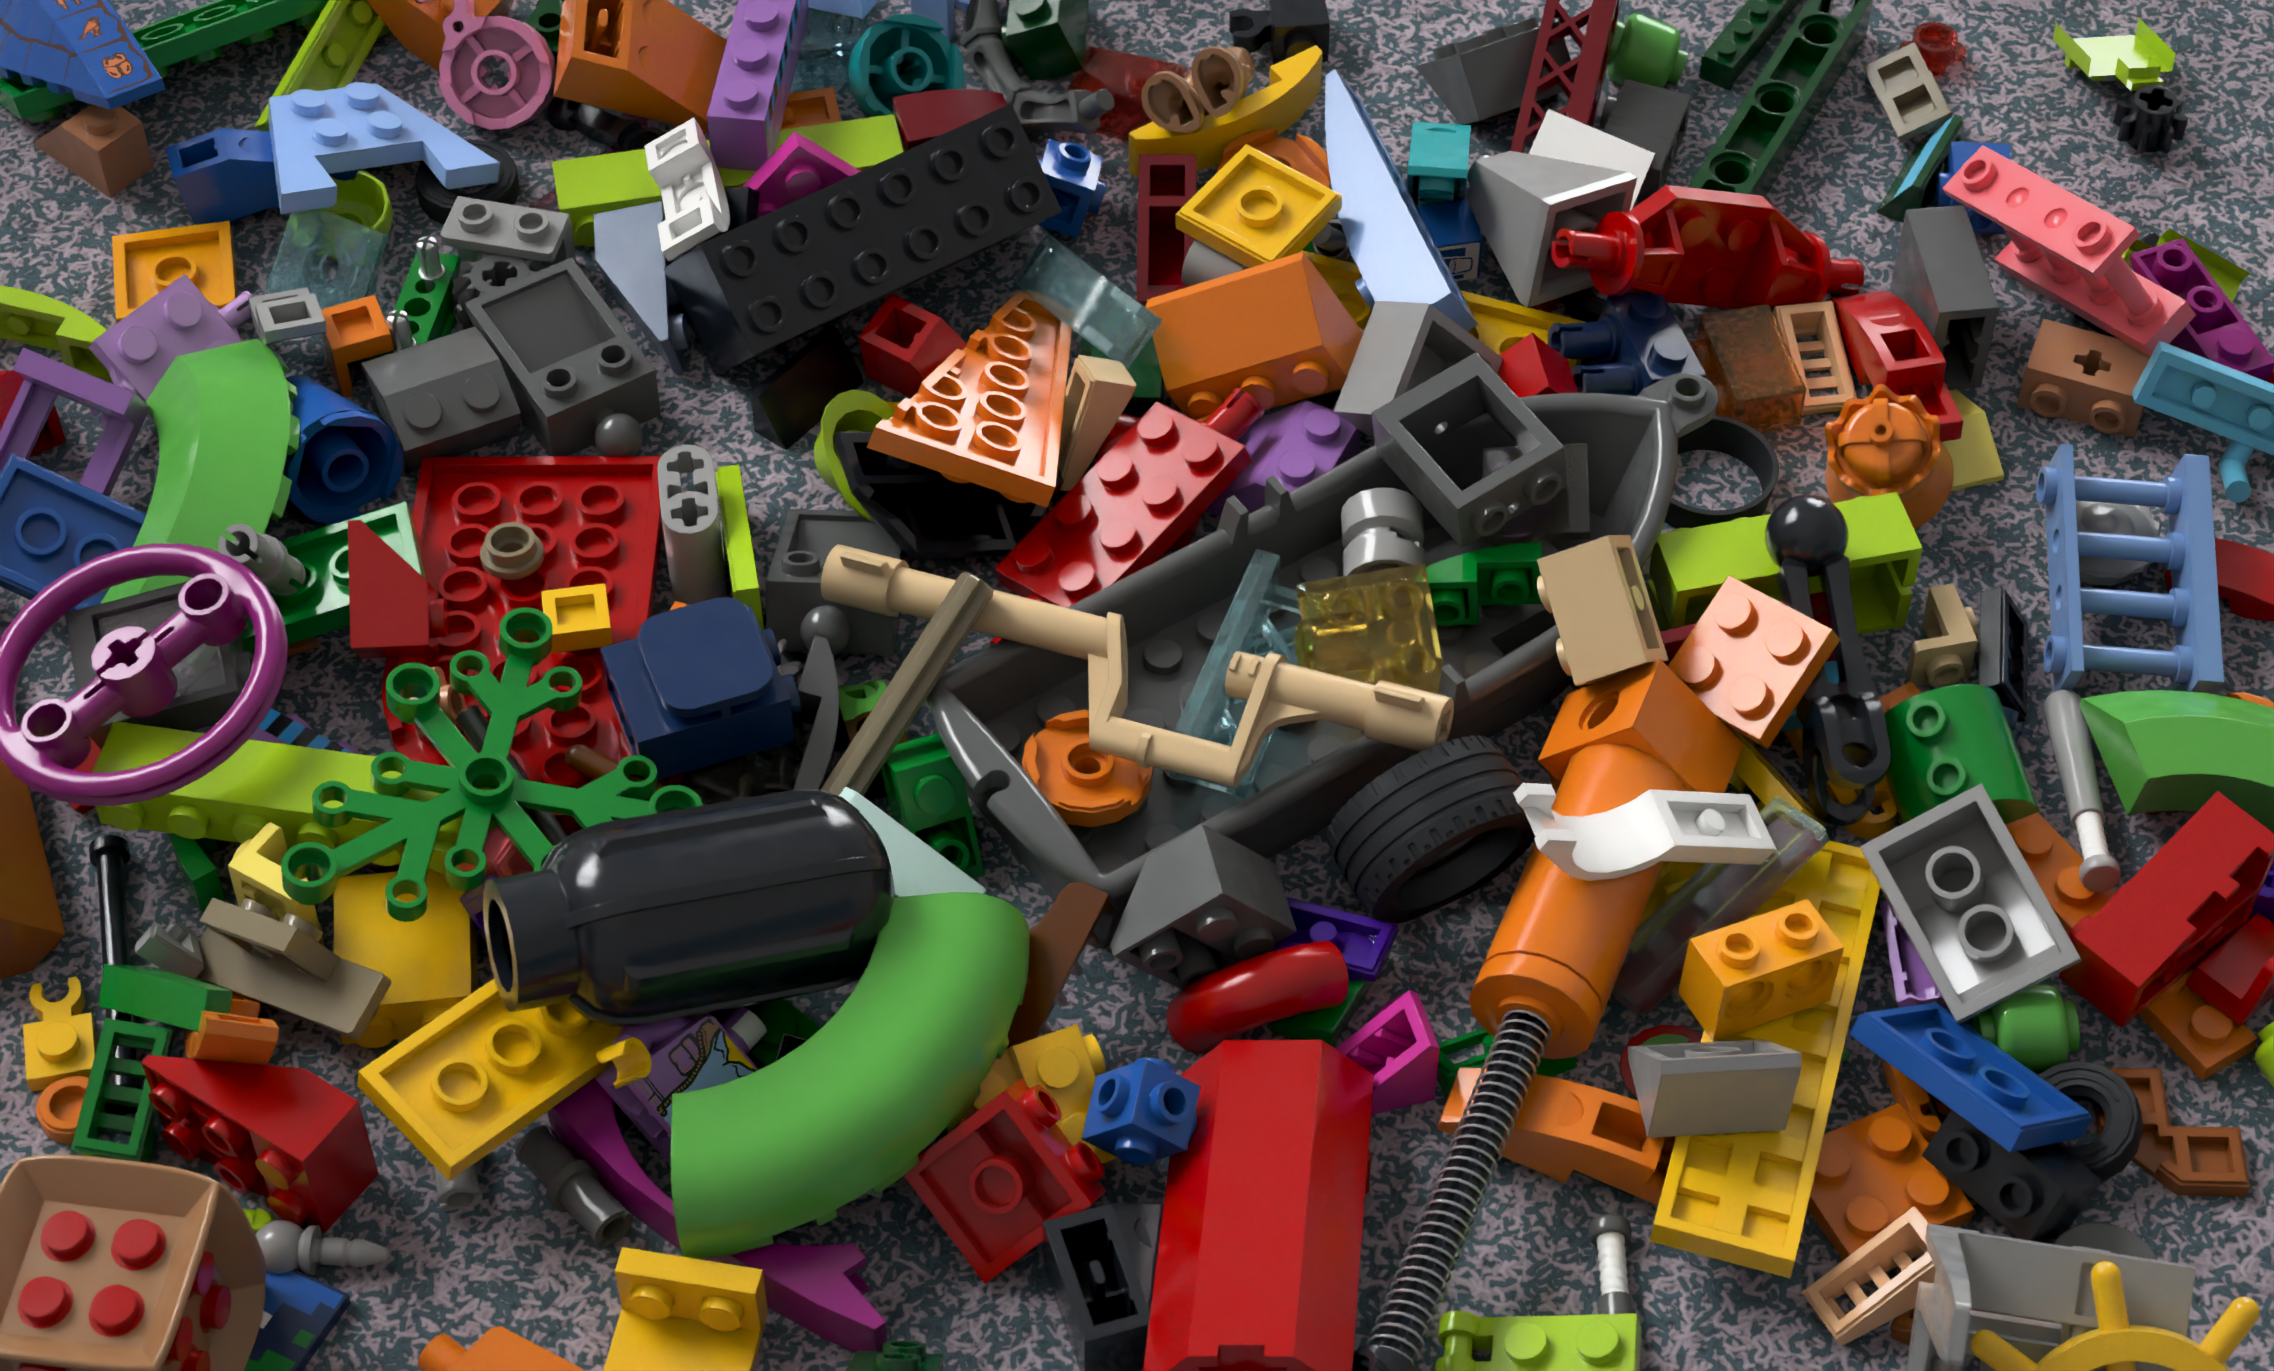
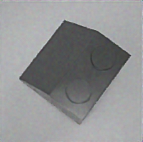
[361,326,521,473]

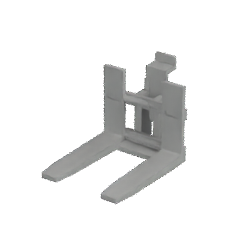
[1906,1223,2196,1371]

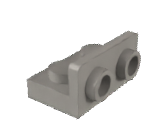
[440,196,577,268]

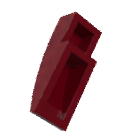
[1136,154,1197,307]

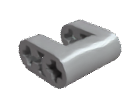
[657,445,728,605]

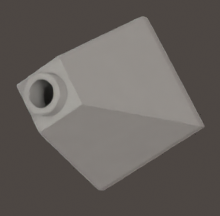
[1467,151,1637,308]

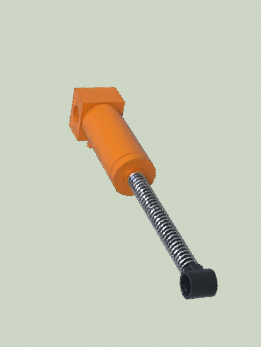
[1352,659,1744,1371]

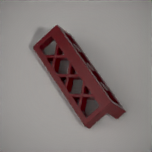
[1510,0,1621,153]

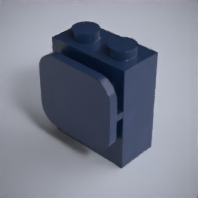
[600,597,801,781]

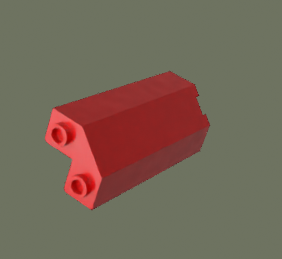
[1143,1040,1374,1371]

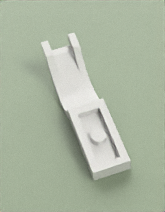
[1513,783,1777,881]

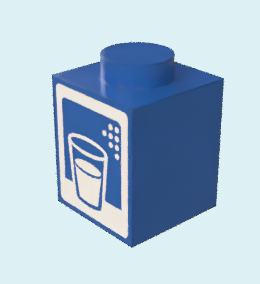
[1417,199,1483,281]

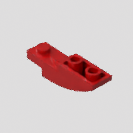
[1826,290,1964,442]

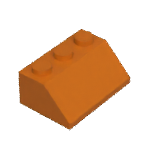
[1145,251,1363,421]

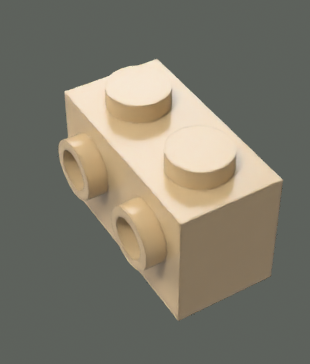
[1537,535,1668,686]

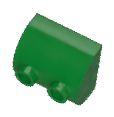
[1884,684,2040,825]

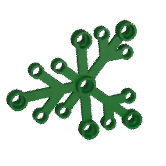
[281,607,703,922]

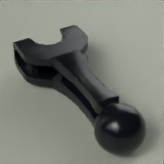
[1765,495,1891,826]

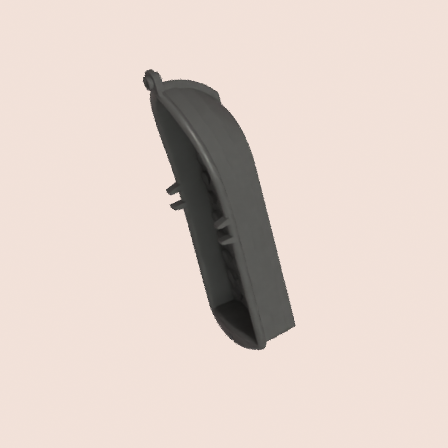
[926,373,1718,948]

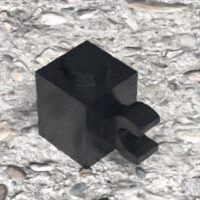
[1229,0,1330,65]

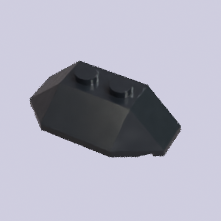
[833,431,1064,559]

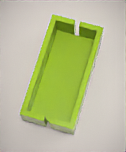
[1647,492,1923,635]

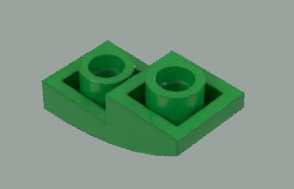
[1412,542,1542,626]

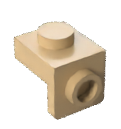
[1905,583,1978,688]

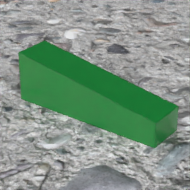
[98,964,233,1032]

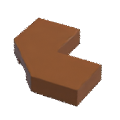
[2094,1067,2250,1196]

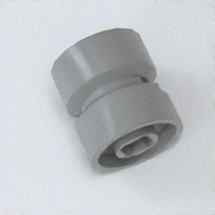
[1341,488,1426,608]

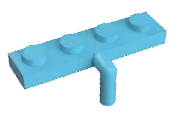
[2132,341,2274,503]

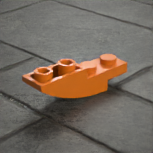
[1437,1068,1676,1205]

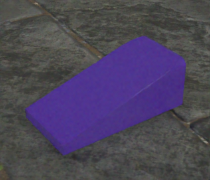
[1272,897,1399,982]

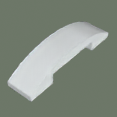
[644,118,730,261]

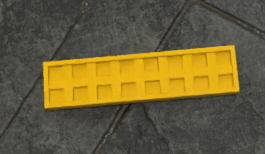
[1650,824,1880,1278]

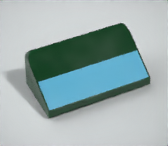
[1876,114,1964,223]

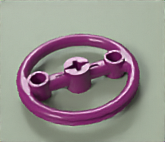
[0,543,288,806]

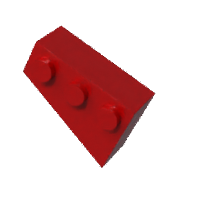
[2058,791,2274,1028]

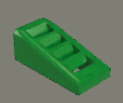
[70,1018,175,1163]

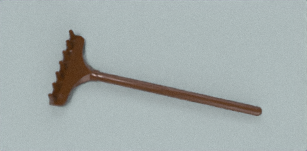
[565,744,1114,1049]

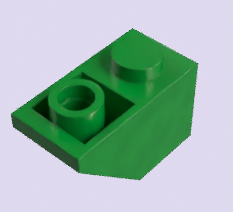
[881,733,985,879]

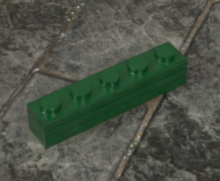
[1699,0,1801,91]

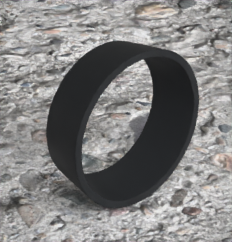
[1665,415,1779,529]

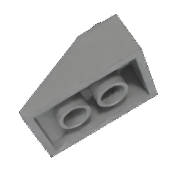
[1860,783,2081,1024]

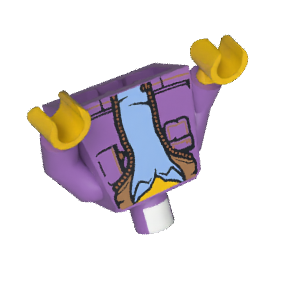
[596,1007,767,1166]

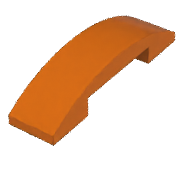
[184,993,279,1065]

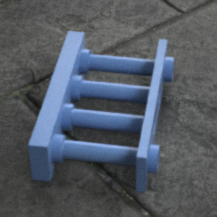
[2036,444,2224,694]

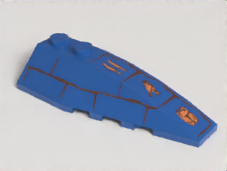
[0,0,166,110]

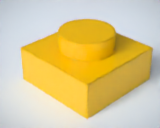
[541,583,613,654]

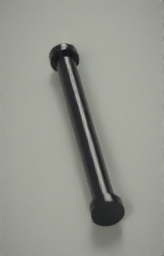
[89,835,143,1116]

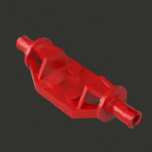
[1551,185,1864,308]

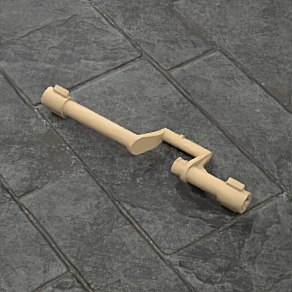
[821,544,1454,788]

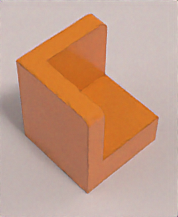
[321,295,394,397]

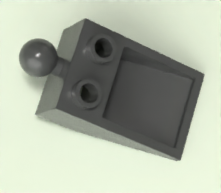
[465,257,661,456]
[765,509,907,655]

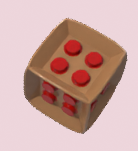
[0,1154,266,1371]

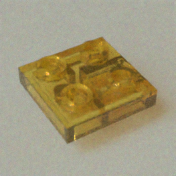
[1294,563,1443,693]

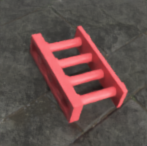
[1942,145,2196,357]

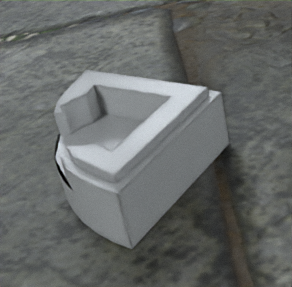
[135,923,204,979]

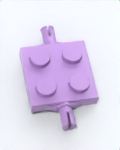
[89,274,253,426]

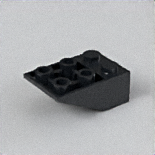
[1042,1203,1164,1371]

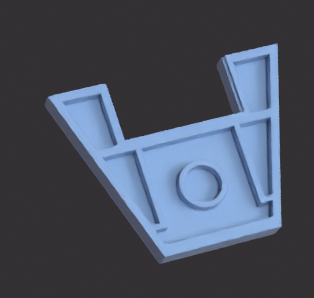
[268,82,500,214]

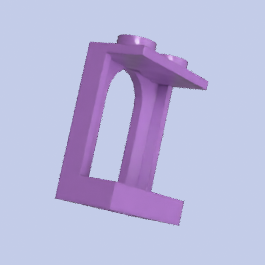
[0,348,150,497]

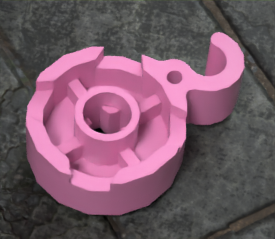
[417,0,556,130]

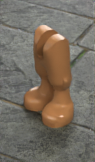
[1141,46,1255,133]

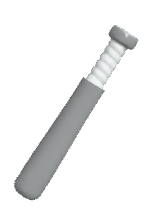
[2044,689,2121,892]

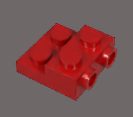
[904,1078,1106,1284]

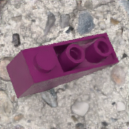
[2129,238,2274,381]

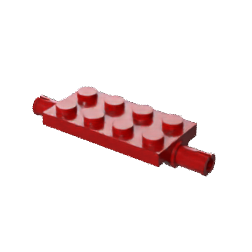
[989,388,1264,647]

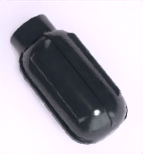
[483,789,895,1027]

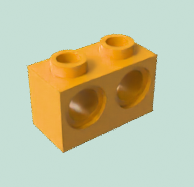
[1678,899,1844,1041]

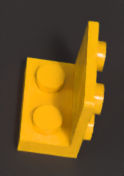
[603,1247,768,1371]

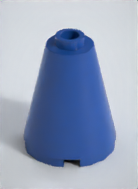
[283,375,403,525]

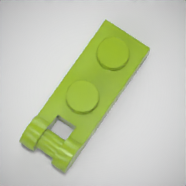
[1435,1310,1642,1371]

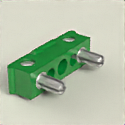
[374,236,461,359]

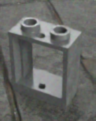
[1371,352,1567,548]

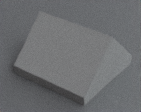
[1628,1039,1801,1138]

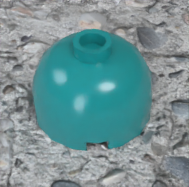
[847,13,965,130]

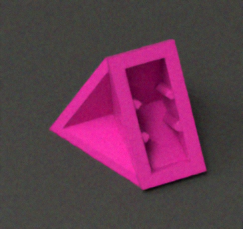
[1335,990,1440,1115]

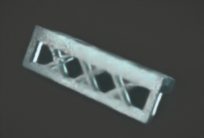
[1170,549,1326,798]

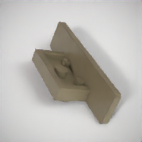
[196,898,391,1039]

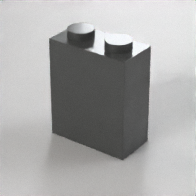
[1890,205,1999,390]

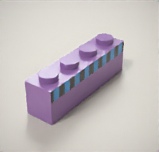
[707,0,809,171]

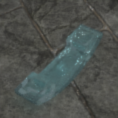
[1013,231,1162,369]

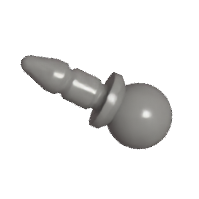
[256,1220,390,1275]

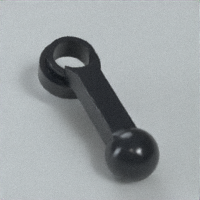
[547,97,666,152]

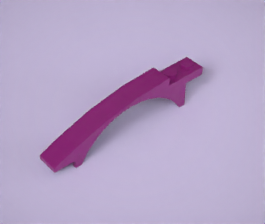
[547,1074,888,1353]

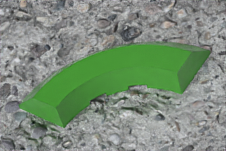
[100,339,300,674]
[2079,690,2274,833]

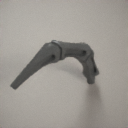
[960,0,1114,134]

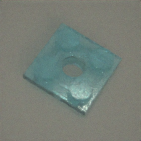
[264,208,389,309]

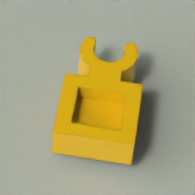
[23,976,97,1092]

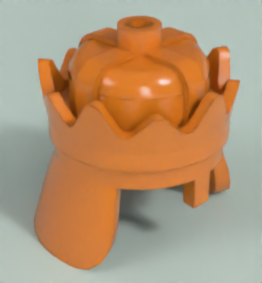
[1825,384,1954,529]

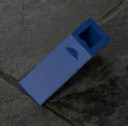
[166,128,361,225]

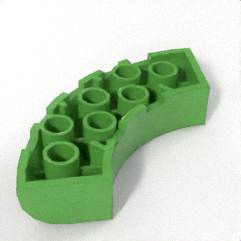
[671,892,1030,1259]

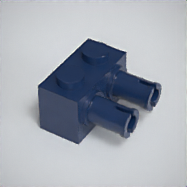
[1548,292,1706,396]

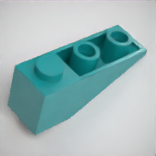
[1407,121,1471,206]

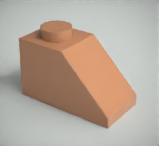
[35,104,154,198]

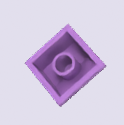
[1205,400,1361,517]

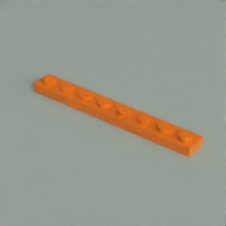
[1878,681,2258,1081]

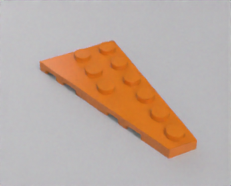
[867,290,1074,508]

